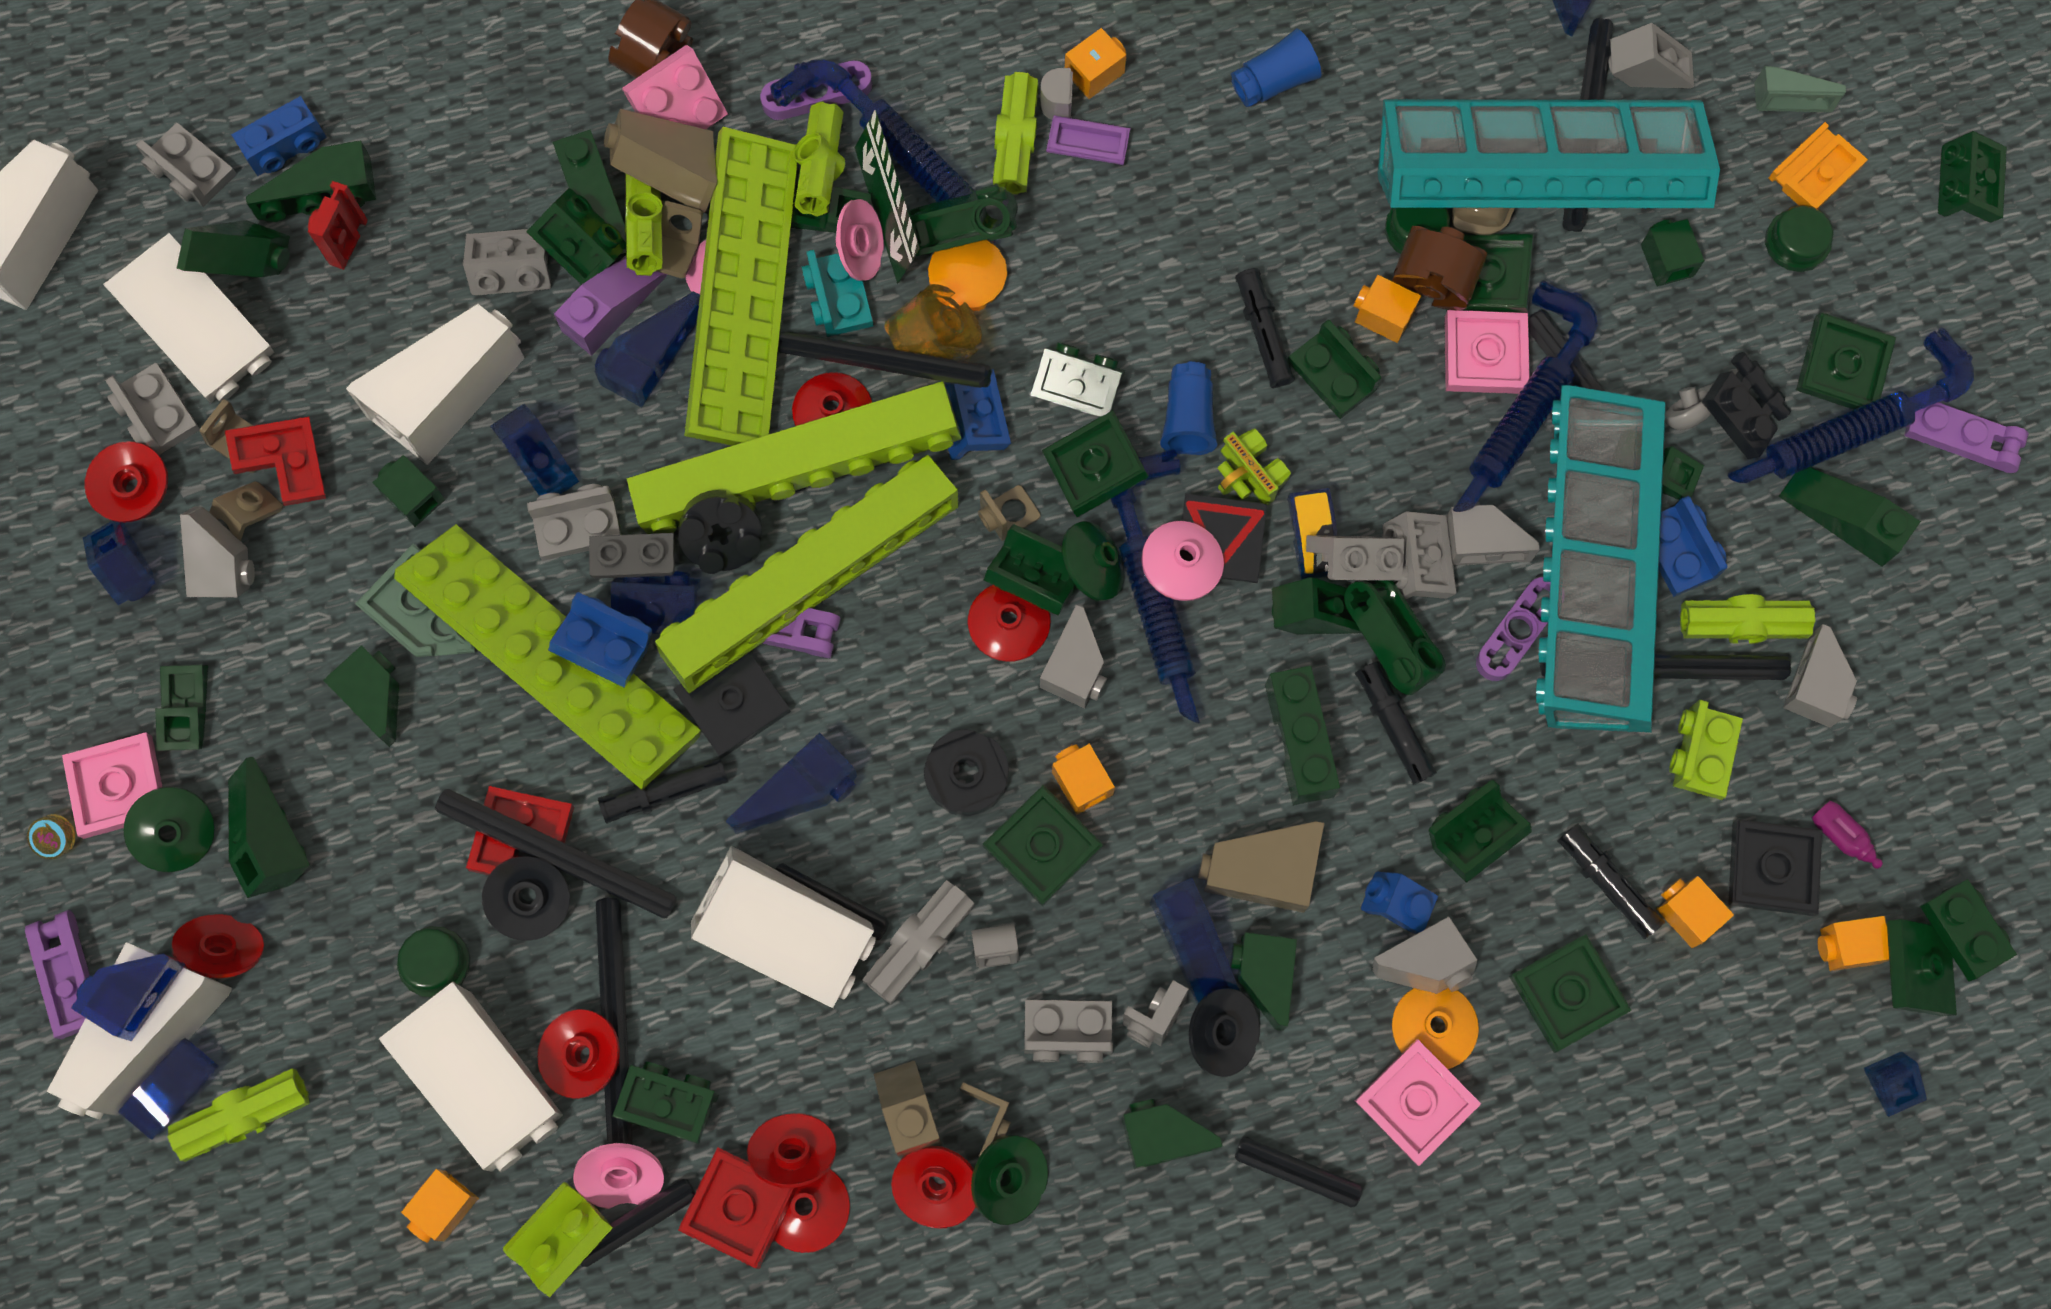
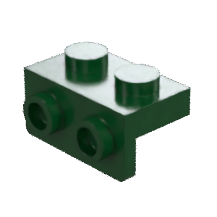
[984,524,1076,616]
[1428,780,1532,883]
[1920,879,2017,982]

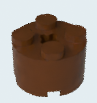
[608,0,693,78]
[1392,226,1488,310]

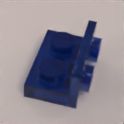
[611,571,701,634]

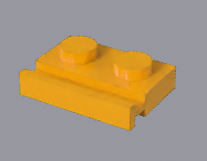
[1768,122,1868,209]

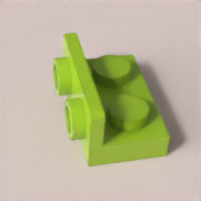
[1669,700,1743,800]
[503,1182,613,1297]

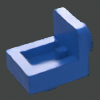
[1361,872,1438,934]

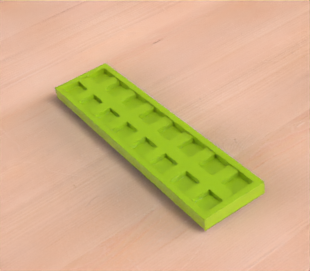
[684,127,797,446]
[394,524,701,790]

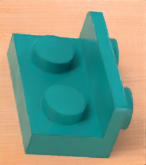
[801,250,874,337]

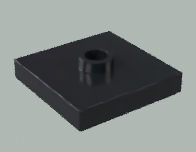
[673,652,791,759]
[1728,819,1822,916]

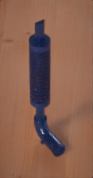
[770,59,996,246]
[1453,281,1598,512]
[1727,328,1974,483]
[1111,449,1200,723]

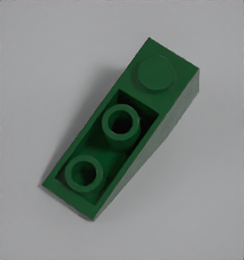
[246,140,376,222]
[228,757,310,898]

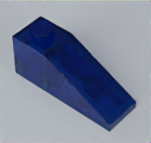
[594,291,700,408]
[726,733,857,834]
[1150,878,1239,1005]

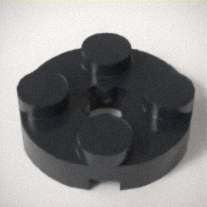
[678,490,762,574]
[924,729,1009,816]

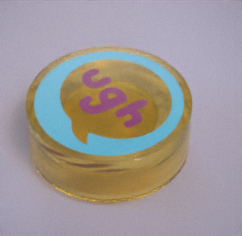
[27,814,75,859]

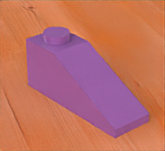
[554,256,667,356]

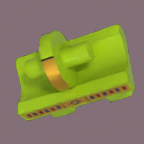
[1217,428,1291,505]

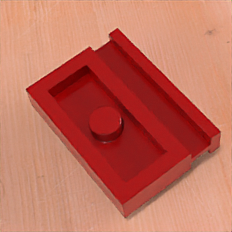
[307,181,368,270]

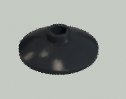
[482,855,570,941]
[1189,988,1260,1077]

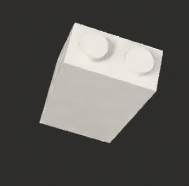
[0,140,98,310]
[103,233,274,404]
[346,304,525,465]
[691,846,876,1008]
[47,942,232,1120]
[379,982,563,1172]

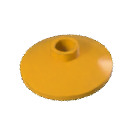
[1392,988,1479,1069]

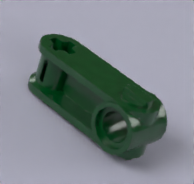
[908,184,1018,256]
[1344,580,1446,695]

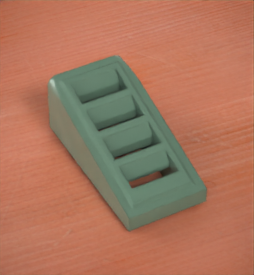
[1754,66,1846,112]

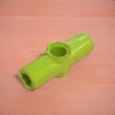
[993,72,1039,195]
[793,101,845,217]
[625,173,663,276]
[1680,594,1815,644]
[167,1068,310,1162]

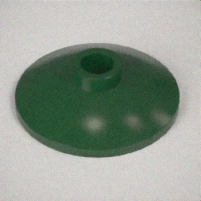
[1062,521,1124,601]
[123,787,215,872]
[971,1135,1048,1225]

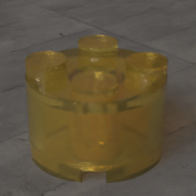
[884,284,982,380]

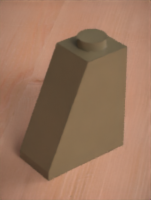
[604,109,717,213]
[1198,821,1324,913]
[873,1060,942,1159]

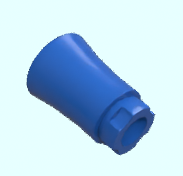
[1231,28,1322,107]
[1160,361,1217,455]

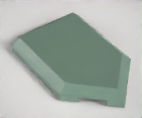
[355,544,476,657]

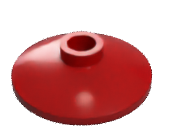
[792,372,872,426]
[85,441,168,523]
[968,585,1050,662]
[172,914,264,978]
[537,1009,620,1099]
[747,1113,836,1188]
[891,1146,976,1228]
[774,1169,850,1253]

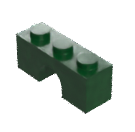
[1265,666,1340,806]

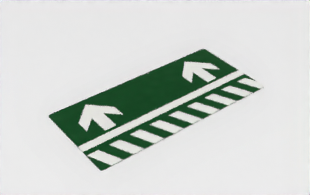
[854,110,920,284]

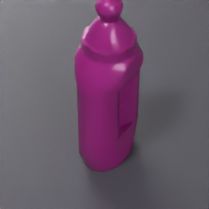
[1812,801,1883,869]

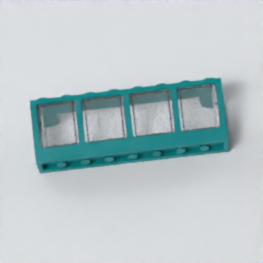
[1378,99,1720,208]
[1536,385,1665,733]

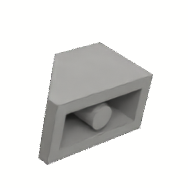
[1608,23,1694,88]
[1446,501,1540,566]
[180,506,255,598]
[1039,605,1107,709]
[1783,624,1857,727]
[1373,917,1477,994]

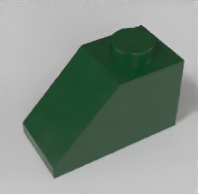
[1272,577,1363,635]
[323,645,399,747]
[1230,932,1297,1031]
[1121,1099,1223,1170]

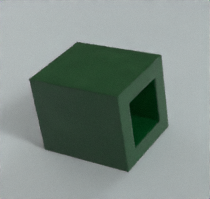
[1641,219,1704,287]
[372,455,445,527]

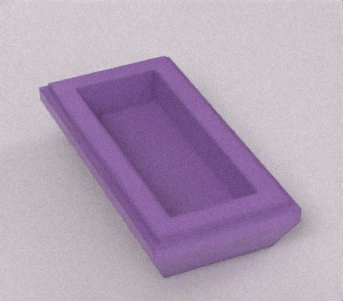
[1046,115,1130,165]

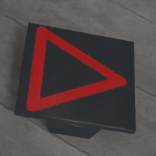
[1180,493,1267,583]

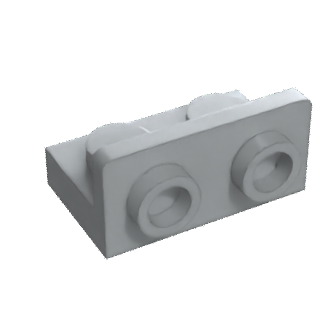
[136,122,237,207]
[463,229,551,295]
[105,363,200,455]
[527,484,622,561]
[1382,511,1456,600]
[1306,535,1405,580]
[1123,980,1189,1048]
[1024,1000,1113,1063]

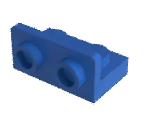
[231,96,327,176]
[939,369,1011,460]
[1635,496,1727,597]
[548,592,652,687]

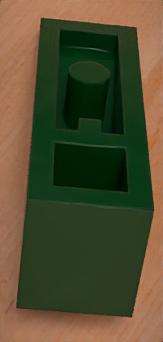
[553,129,626,257]
[176,220,290,277]
[1779,464,1921,567]

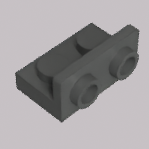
[589,533,680,579]

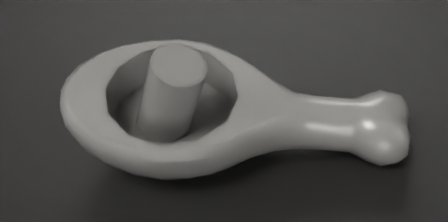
[1665,369,1738,430]

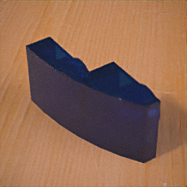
[118,1038,219,1140]

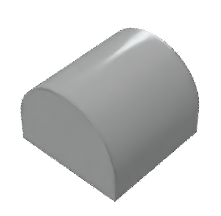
[1040,68,1073,120]
[971,924,1019,969]

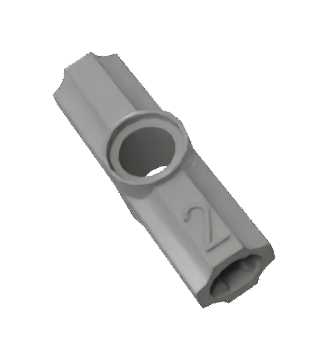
[862,880,975,1005]

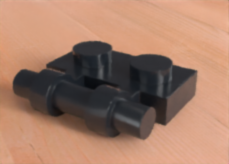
[1702,352,1791,459]

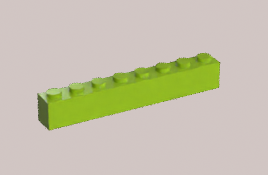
[626,381,962,534]
[655,455,958,693]

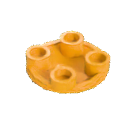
[928,239,1007,311]

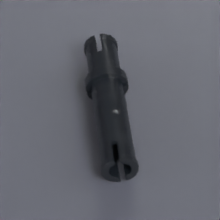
[1235,268,1295,388]
[1355,661,1437,785]
[598,757,729,824]
[1557,823,1665,939]

